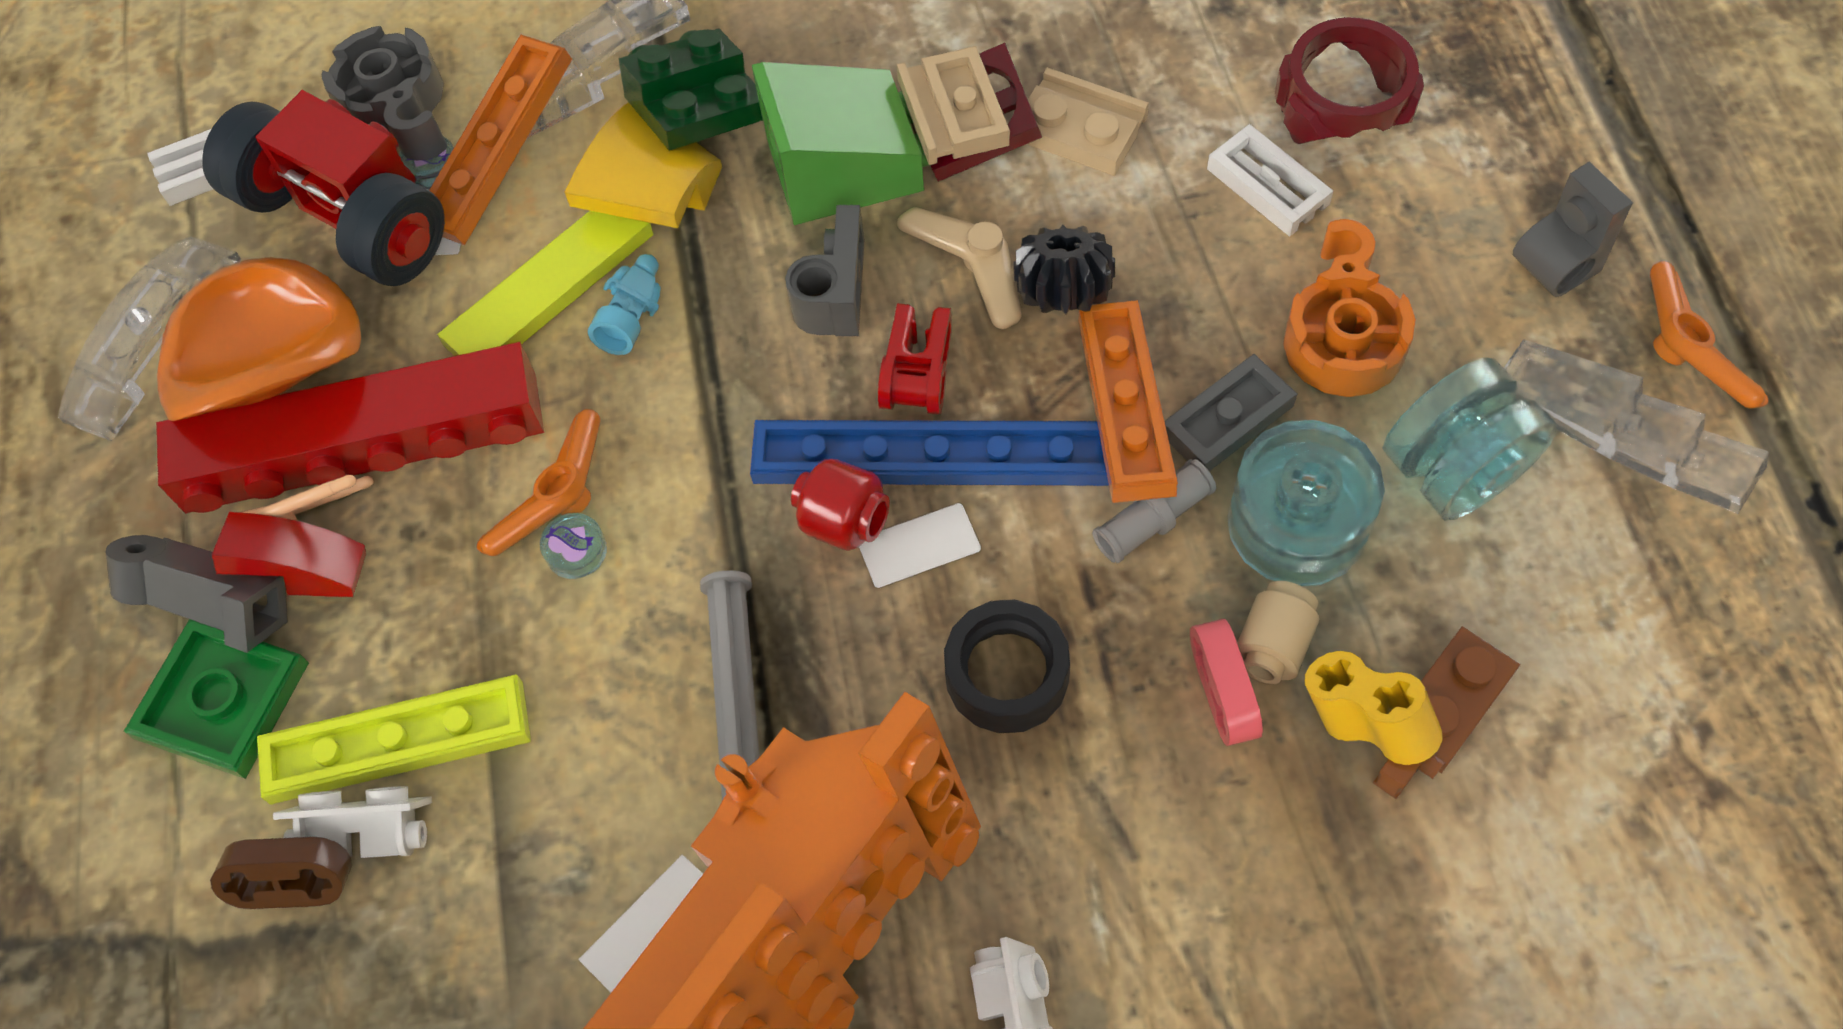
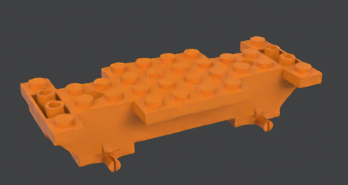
[583,692,981,1029]

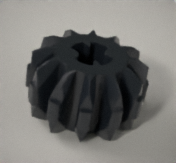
[1013,224,1115,315]

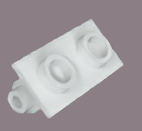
[273,786,432,858]
[970,937,1053,1029]

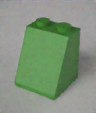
[752,62,929,225]

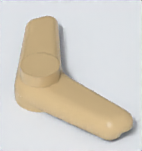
[897,207,1022,329]

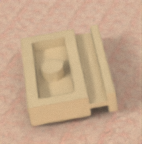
[897,46,1010,165]
[1027,67,1149,176]

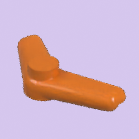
[1650,261,1769,409]
[477,409,600,556]

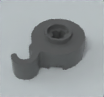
[321,26,447,161]

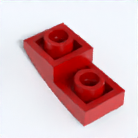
[212,512,366,597]

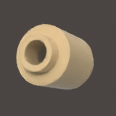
[1237,581,1319,684]

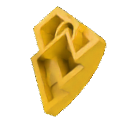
[564,102,722,228]

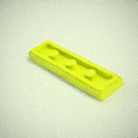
[437,211,654,356]
[257,674,531,805]

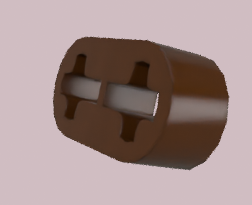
[210,837,352,909]

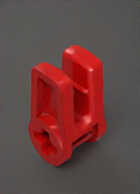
[878,303,952,415]

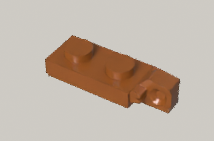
[1373,626,1521,799]

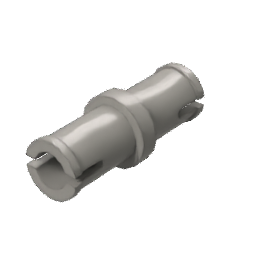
[1092,459,1216,563]

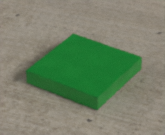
[123,619,309,779]

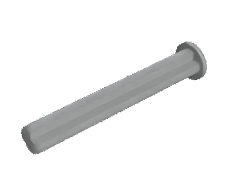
[700,571,759,800]

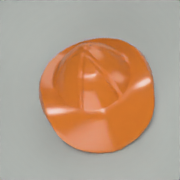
[157,257,361,421]

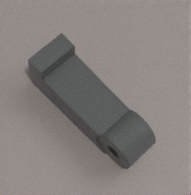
[105,535,288,653]

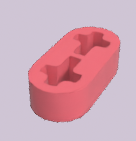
[1190,619,1263,746]

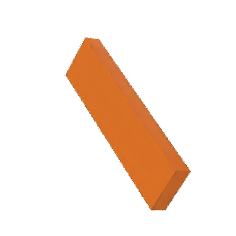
[429,35,572,245]
[1079,300,1178,503]

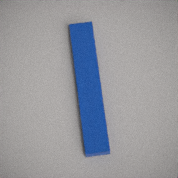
[750,420,1109,486]

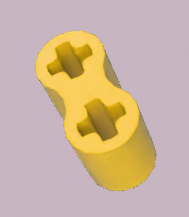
[1305,651,1442,765]

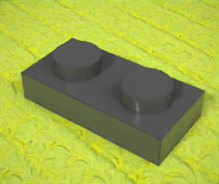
[1164,354,1297,471]

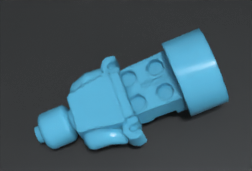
[588,254,661,355]

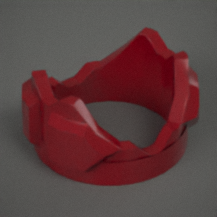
[1275,17,1424,144]

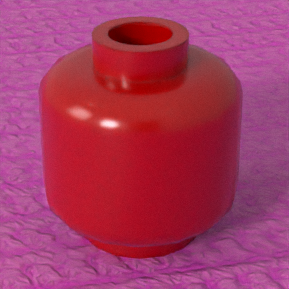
[791,459,890,551]

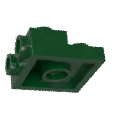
[618,28,763,151]

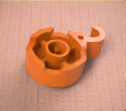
[1283,219,1416,397]

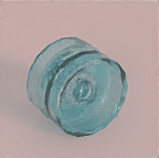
[1382,357,1558,521]
[1227,420,1385,586]

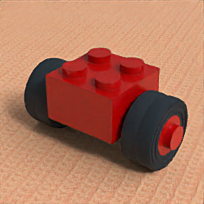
[202,90,445,286]

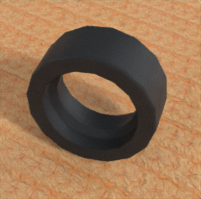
[944,599,1070,733]

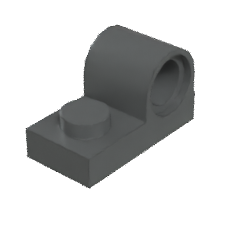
[1512,161,1633,297]
[785,205,865,336]

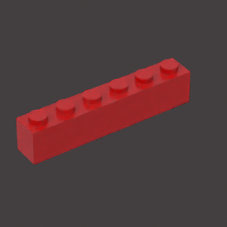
[156,342,544,514]

